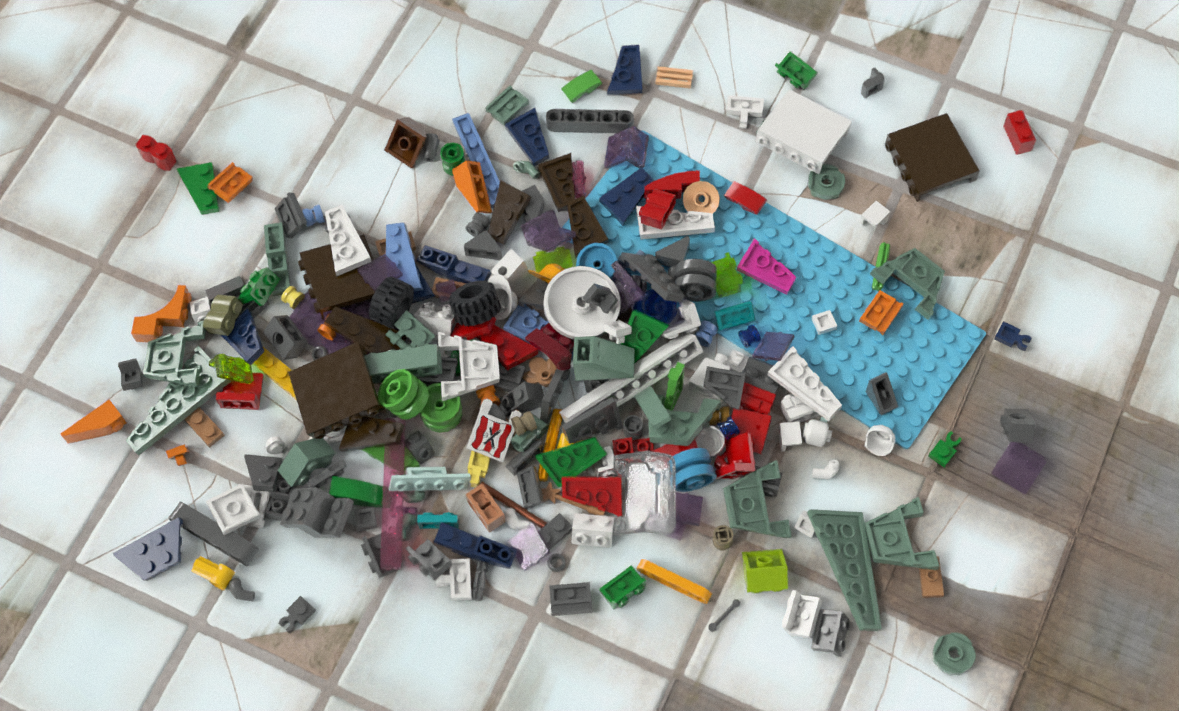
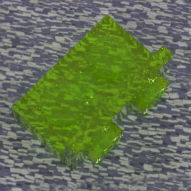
[532,246,573,273]
[711,252,743,298]
[208,354,254,384]

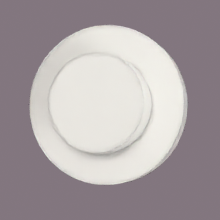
[266,437,286,454]

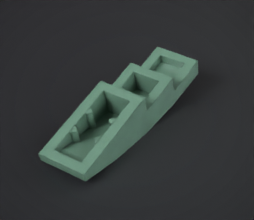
[264,222,291,296]
[634,386,672,429]

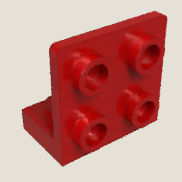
[216,372,264,410]
[725,408,772,455]
[715,432,755,479]

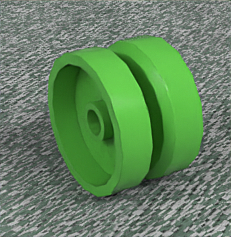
[378,369,429,420]
[420,383,463,433]

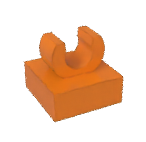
[166,444,190,466]

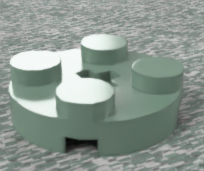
[808,164,845,200]
[933,632,976,676]

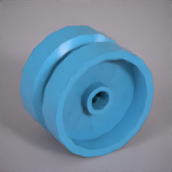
[576,243,620,283]
[667,448,716,492]

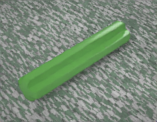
[872,242,891,291]

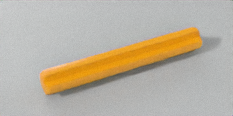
[538,408,562,482]

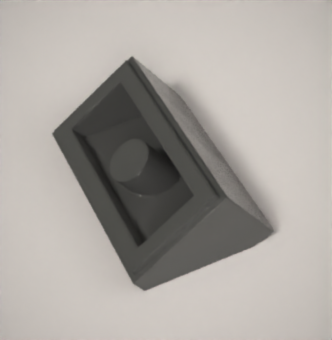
[205,276,244,304]
[506,441,543,476]

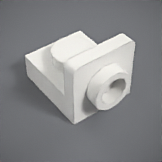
[190,297,211,326]
[597,446,618,477]

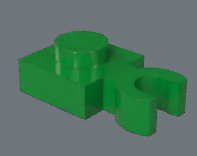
[928,431,962,468]

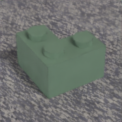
[277,438,336,487]

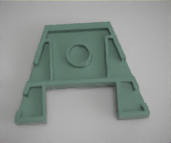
[870,248,945,320]
[143,321,206,387]
[648,394,721,446]
[723,460,792,538]
[865,497,939,570]

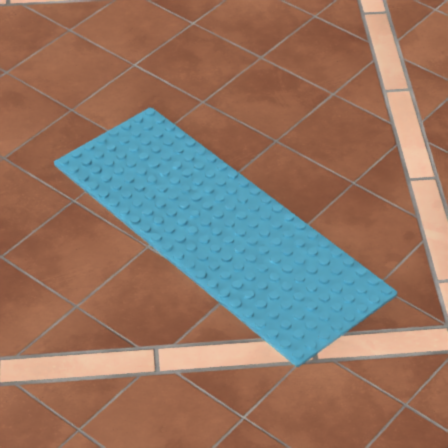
[559,130,986,449]

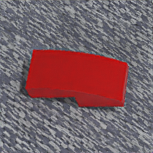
[724,181,767,215]
[612,437,654,460]

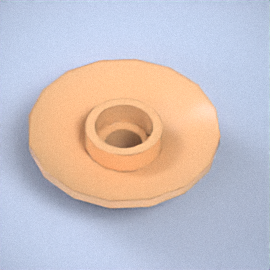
[683,181,720,214]

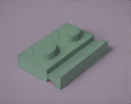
[485,85,529,126]

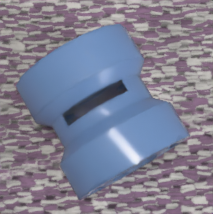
[302,205,325,227]
[694,321,718,347]

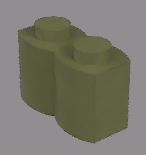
[203,295,242,336]

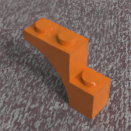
[131,285,192,342]

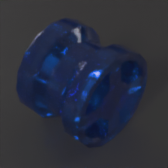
[738,324,761,348]
[717,416,741,440]

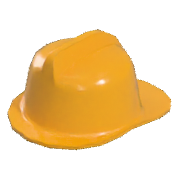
[528,263,565,284]

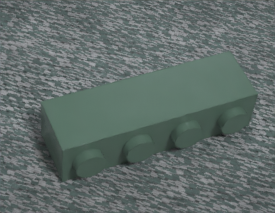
[364,344,442,384]

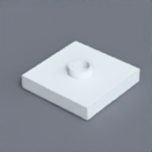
[206,483,261,535]

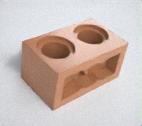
[465,484,506,533]

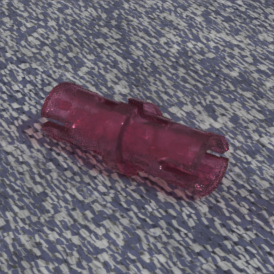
[572,160,587,198]

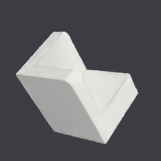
[860,201,890,227]
[778,422,802,452]

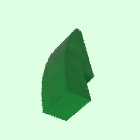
[329,476,394,509]

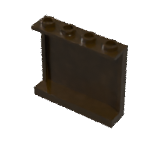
[885,113,980,202]
[298,234,383,320]
[288,342,385,439]

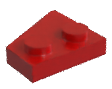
[450,317,496,340]

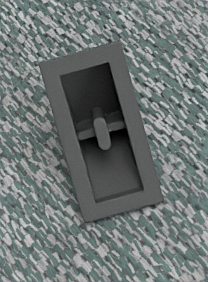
[464,230,502,260]
[655,236,690,267]
[866,372,898,415]

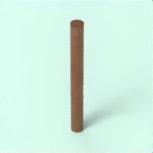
[479,481,547,529]

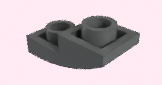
[265,478,297,521]

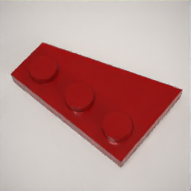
[476,325,539,371]
[562,476,622,517]

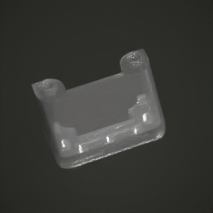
[613,451,676,536]

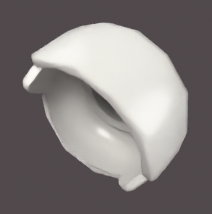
[865,425,895,456]
[695,426,725,457]

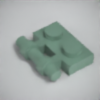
[386,310,436,349]

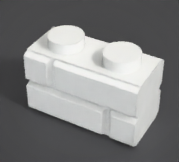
[780,394,820,423]

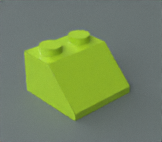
[742,549,788,593]

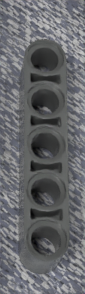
[546,109,634,134]
[168,501,259,566]

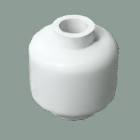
[802,419,832,447]

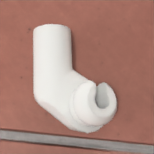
[812,460,840,479]
[504,508,530,531]

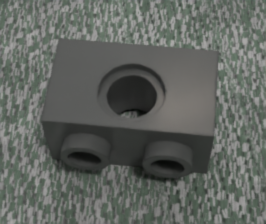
[264,315,308,360]
[1000,408,1035,443]

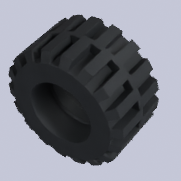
[369,276,414,329]
[449,281,501,326]

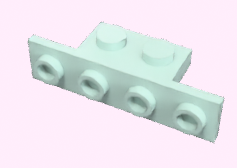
[389,467,471,492]

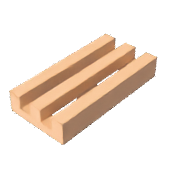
[655,66,693,88]

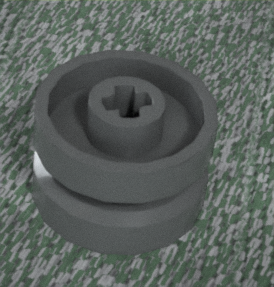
[675,259,717,302]

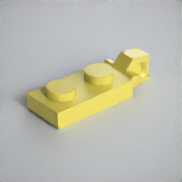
[467,450,491,488]

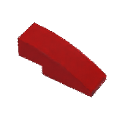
[644,170,700,199]

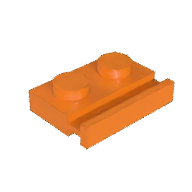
[208,162,253,203]
[859,290,903,335]

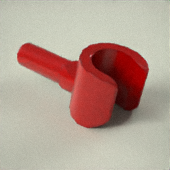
[714,450,728,469]

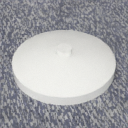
[543,266,620,339]

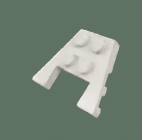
[438,332,500,401]

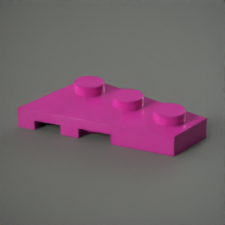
[737,238,796,295]

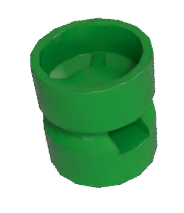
[440,142,465,176]

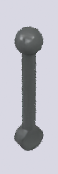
[708,599,740,632]

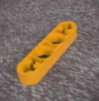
[636,559,712,604]

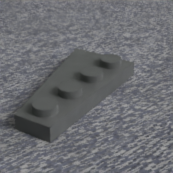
[620,252,684,302]

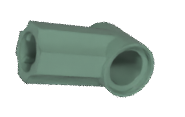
[511,414,549,452]

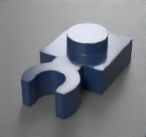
[994,321,1032,351]

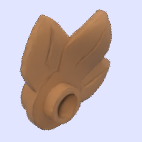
[523,357,557,387]

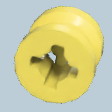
[281,286,305,310]

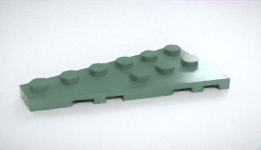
[126,346,231,456]
[806,509,882,631]

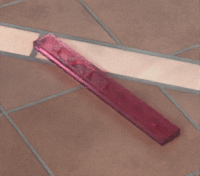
[380,418,406,570]

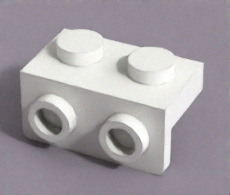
[572,513,614,548]
[782,590,822,639]

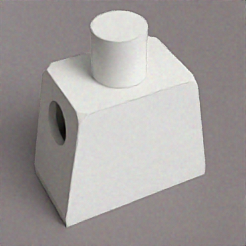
[491,249,530,290]
[689,353,731,403]

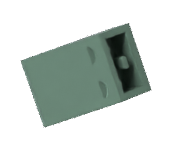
[573,336,635,381]

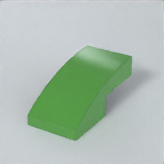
[561,70,602,103]

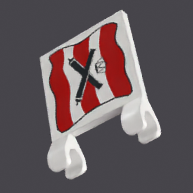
[466,399,521,462]

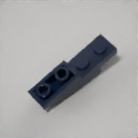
[416,245,492,284]
[434,522,517,569]

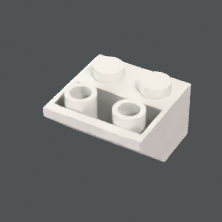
[414,302,457,341]

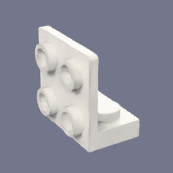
[661,299,701,339]

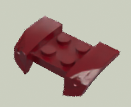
[525,323,574,370]

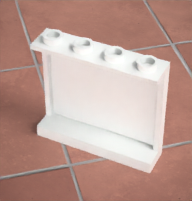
[755,90,852,174]

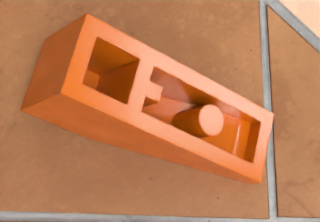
[452,160,492,214]
[60,400,127,444]

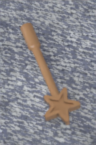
[541,482,606,516]

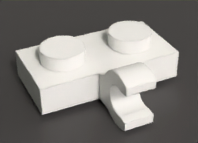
[726,96,764,129]
[436,558,471,601]

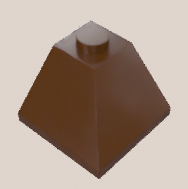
[384,117,427,169]

